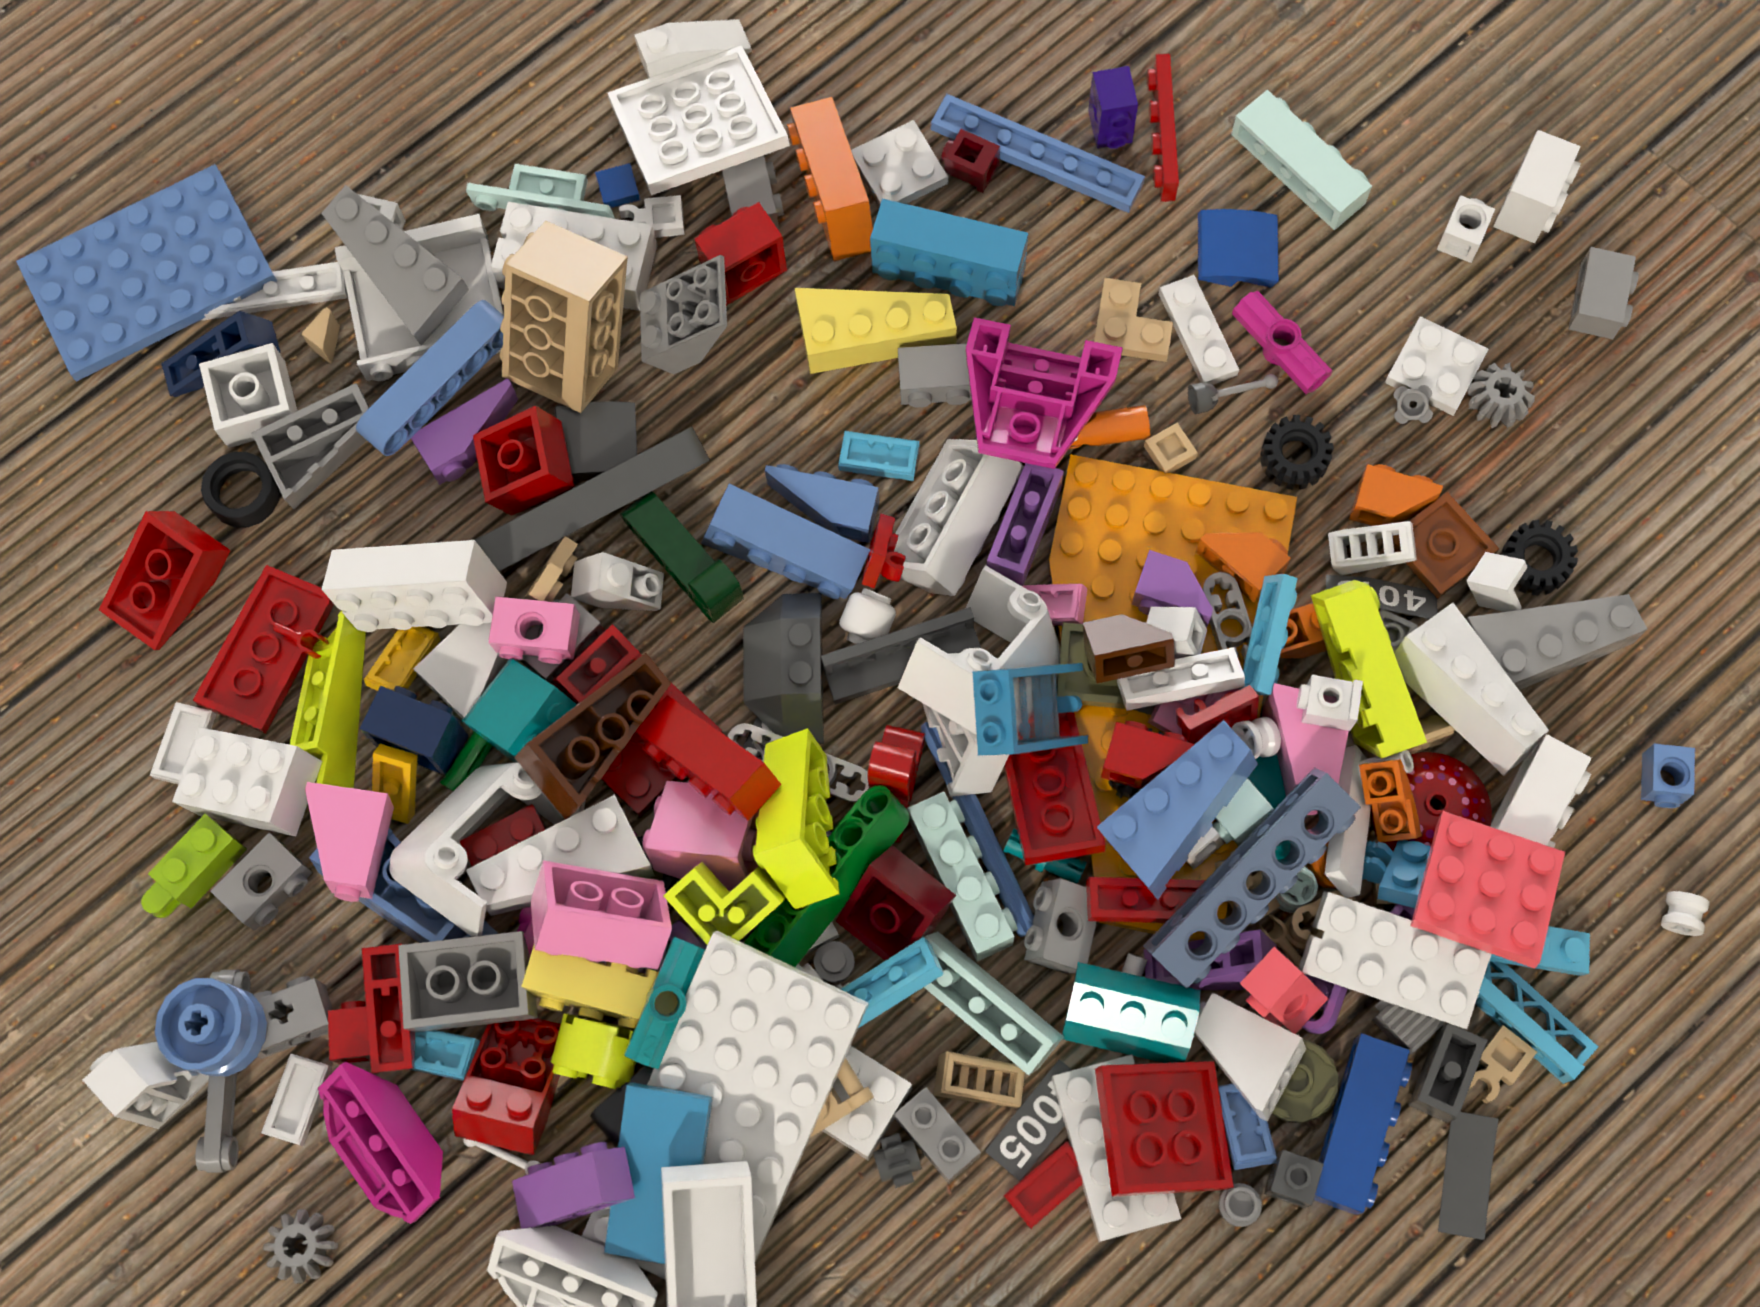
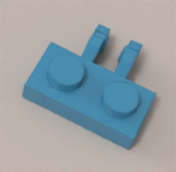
[1362,840,1431,908]

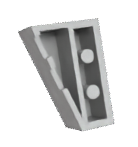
[251,383,370,510]

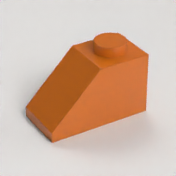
[1196,532,1291,603]

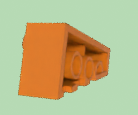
[787,97,873,262]

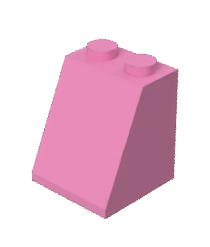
[1262,683,1349,815]
[643,781,765,892]

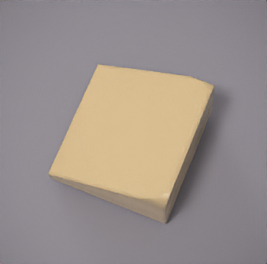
[302,307,340,364]

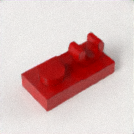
[861,514,906,588]
[1176,685,1259,744]

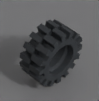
[1260,415,1334,490]
[1502,520,1578,596]

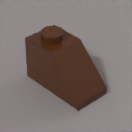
[1083,614,1175,684]

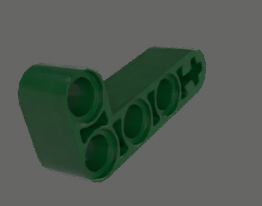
[620,491,744,623]

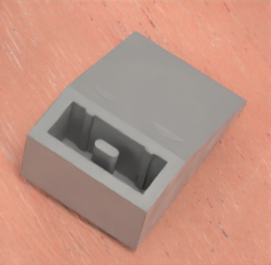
[640,255,727,374]

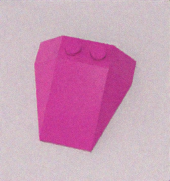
[965,317,1123,469]

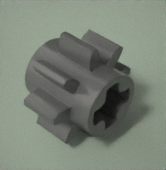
[873,1133,922,1188]

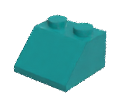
[462,659,577,762]

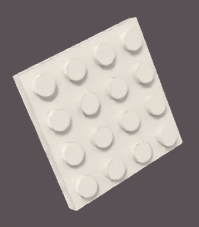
[607,45,790,195]

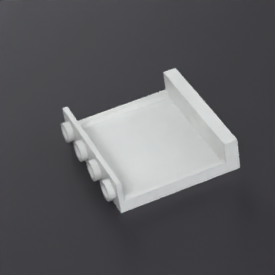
[335,214,504,381]

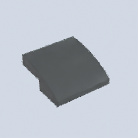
[555,401,637,481]

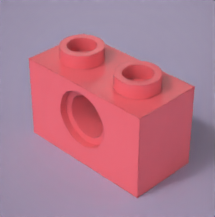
[1239,947,1328,1034]

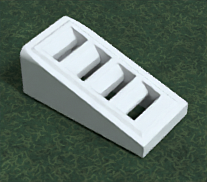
[1328,521,1417,576]

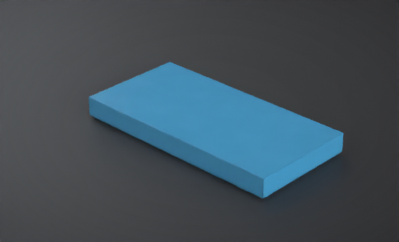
[604,1082,713,1264]

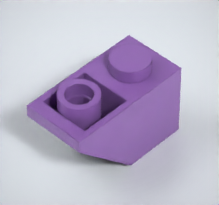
[1132,550,1213,628]

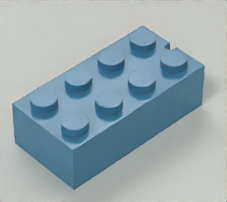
[870,198,1028,307]

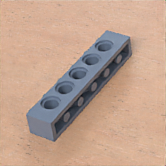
[1143,767,1361,988]

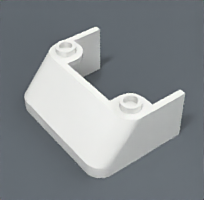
[898,566,1060,735]
[389,762,586,937]

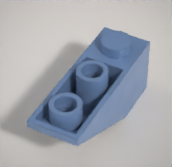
[765,464,879,543]

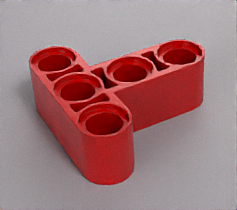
[867,725,926,843]

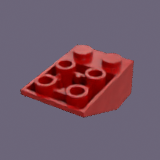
[452,1018,561,1155]

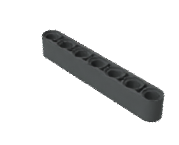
[475,426,710,571]

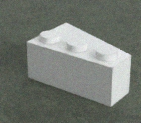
[83,1042,209,1129]

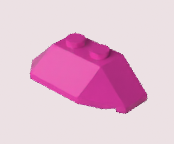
[318,1062,443,1224]

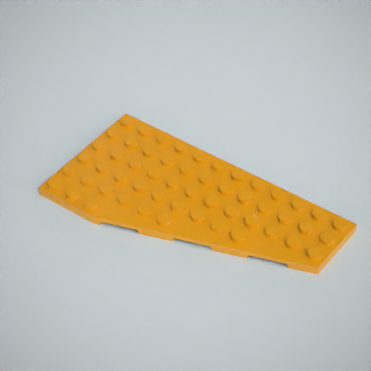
[1048,454,1297,942]

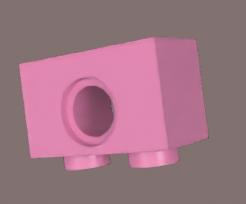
[488,597,580,664]

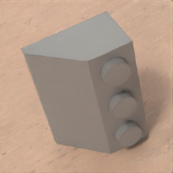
[399,931,537,1032]

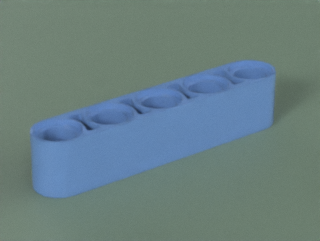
[356,300,504,456]

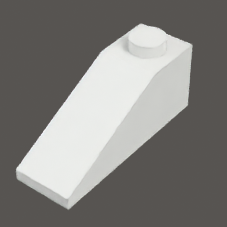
[635,19,752,78]

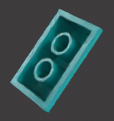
[1062,962,1200,1063]

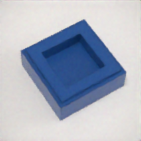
[595,163,640,208]

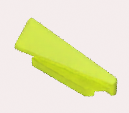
[290,611,366,789]

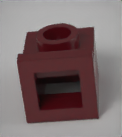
[941,129,1000,193]

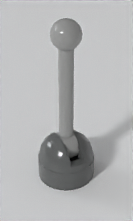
[1187,374,1278,414]

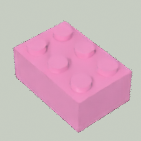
[531,861,672,969]

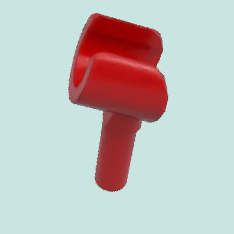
[273,622,329,659]

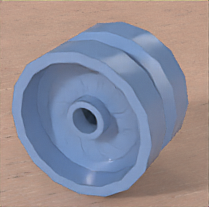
[155,978,267,1076]

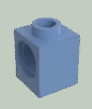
[1641,744,1695,808]

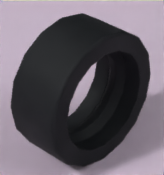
[201,452,280,528]

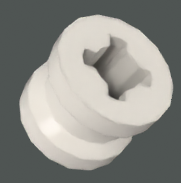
[1232,717,1281,759]
[1661,891,1710,936]

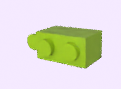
[141,814,247,918]

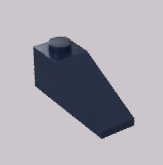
[161,311,281,397]

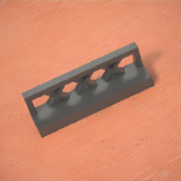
[821,607,982,705]

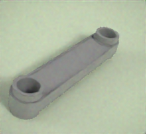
[195,970,251,1173]

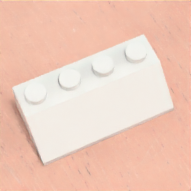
[894,439,1024,596]

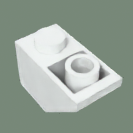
[571,552,664,611]

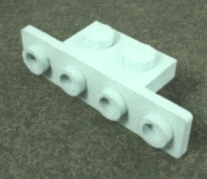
[466,164,615,219]

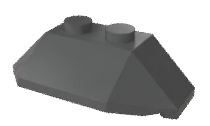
[743,593,824,744]

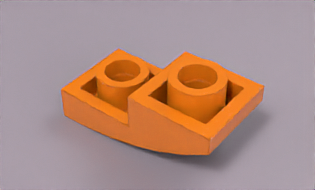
[1359,759,1422,842]

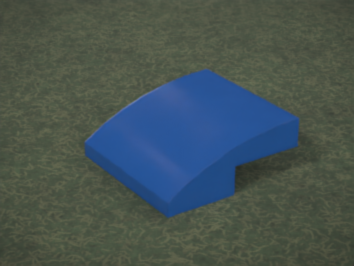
[1198,209,1279,288]

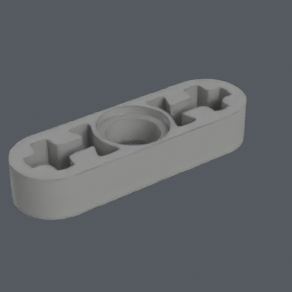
[1202,572,1252,670]

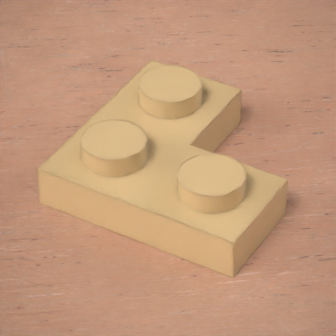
[1094,278,1173,362]
[523,536,578,602]

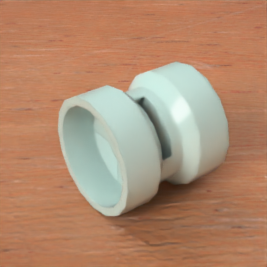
[1275,867,1318,913]

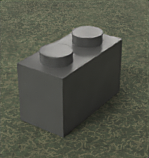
[1408,1023,1488,1123]

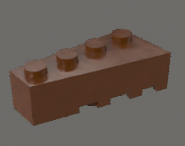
[514,653,671,820]

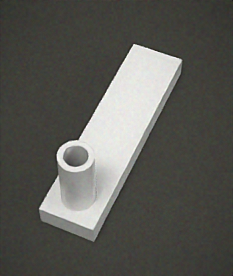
[1325,745,1414,898]

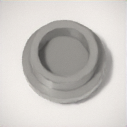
[814,941,855,983]
[1219,1183,1262,1227]

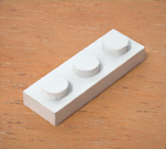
[1159,275,1239,385]
[1117,647,1245,711]

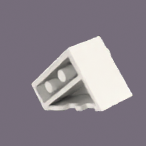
[922,653,1009,797]

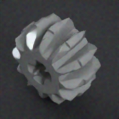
[1467,362,1535,428]
[263,1209,338,1284]

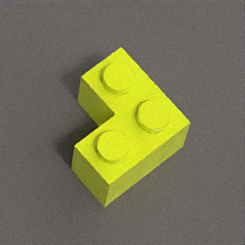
[663,862,786,945]

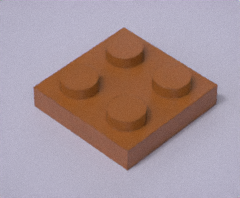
[1393,492,1499,599]

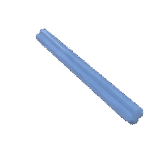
[921,721,1034,937]

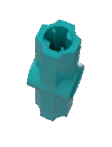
[624,937,706,1070]

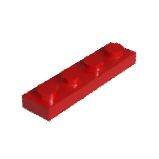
[1147,54,1179,202]

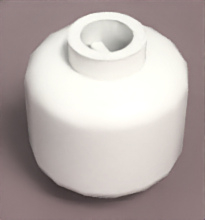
[839,588,896,644]

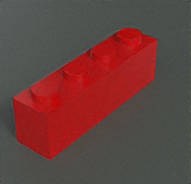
[636,695,782,821]

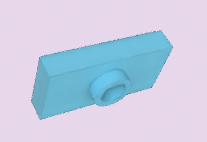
[838,431,920,481]
[410,1030,480,1081]

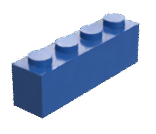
[1314,1033,1412,1215]

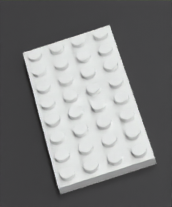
[582,931,869,1280]

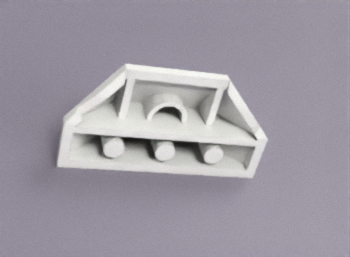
[487,1226,658,1307]

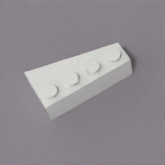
[1394,603,1549,776]
[466,795,655,916]

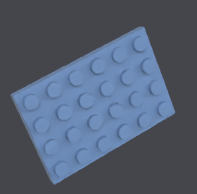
[16,164,278,381]

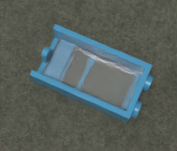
[972,663,1088,756]

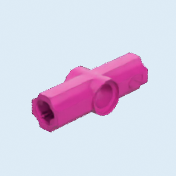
[1232,290,1332,394]

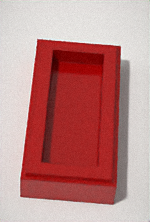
[1003,1141,1083,1229]

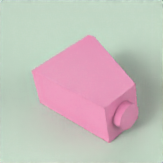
[305,782,394,902]

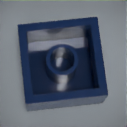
[359,686,469,776]

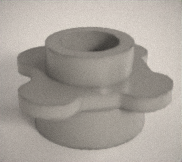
[1394,385,1433,424]

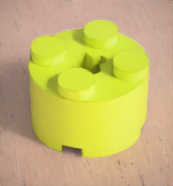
[551,1013,637,1089]

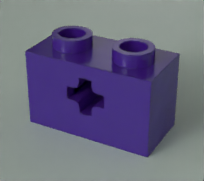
[1088,66,1138,149]

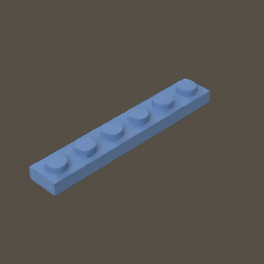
[931,94,1145,213]

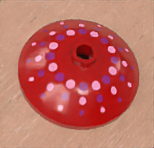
[1370,752,1492,852]

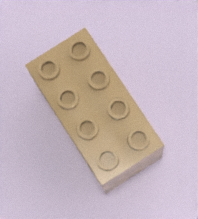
[500,221,628,413]

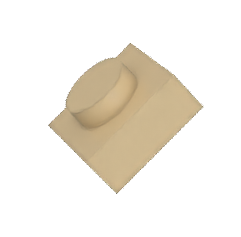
[1144,423,1198,474]

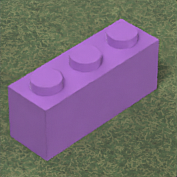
[986,463,1064,586]
[512,1142,635,1229]

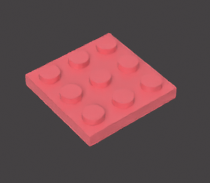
[1411,811,1565,969]

